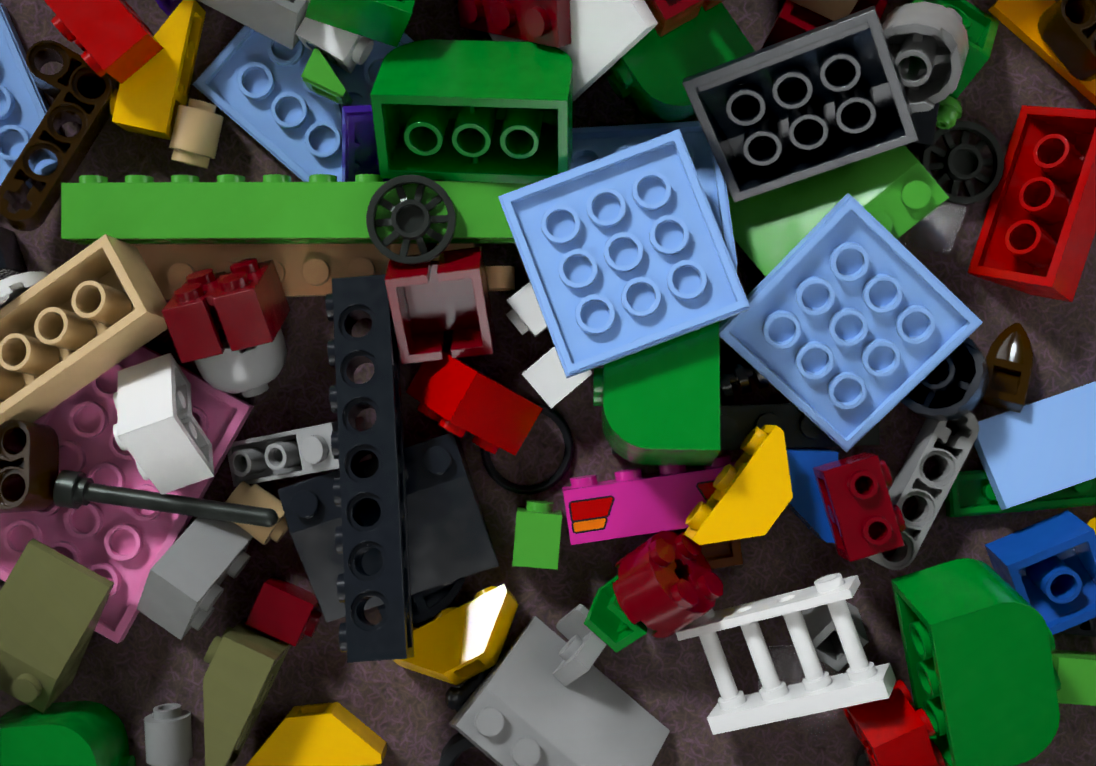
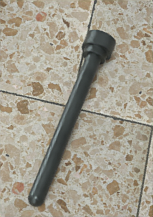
[53,470,278,527]

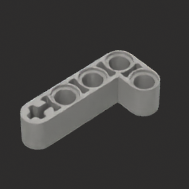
[866,412,979,570]

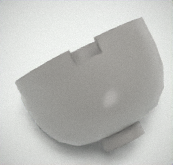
[194,328,287,398]

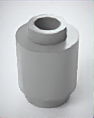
[144,703,193,766]

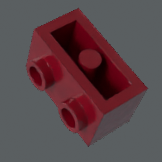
[813,452,906,562]

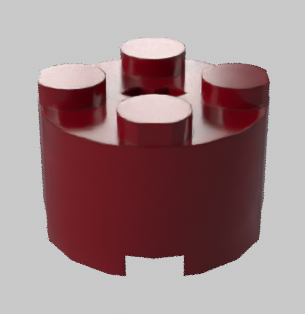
[613,531,723,638]

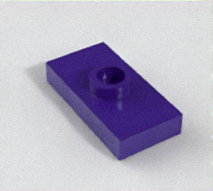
[342,105,390,182]

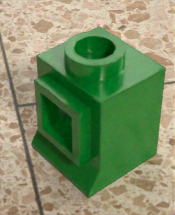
[584,575,647,653]

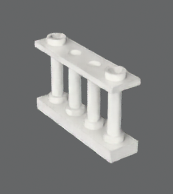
[676,573,896,735]

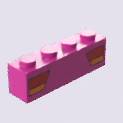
[562,455,736,545]

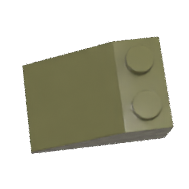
[0,538,114,713]
[203,618,291,766]

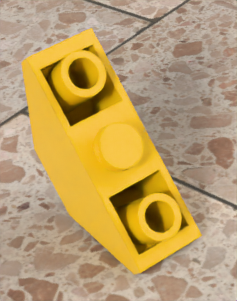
[683,424,793,545]
[393,584,518,685]
[246,702,387,766]

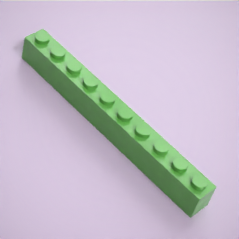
[61,174,530,245]

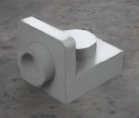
[552,604,607,687]

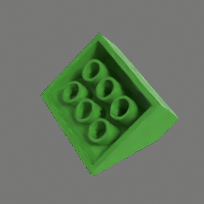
[728,145,949,277]

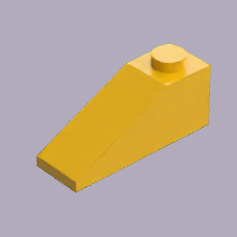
[110,0,206,140]

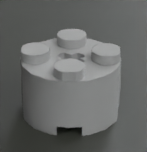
[881,1,969,113]

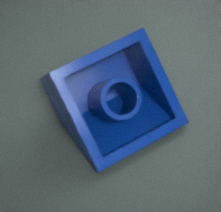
[985,510,1096,635]

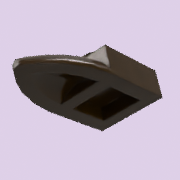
[980,323,1033,413]

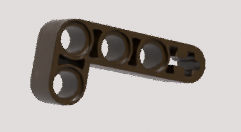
[1038,0,1096,81]
[0,40,115,231]
[0,419,59,513]

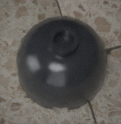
[900,337,990,421]

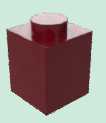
[245,575,323,646]

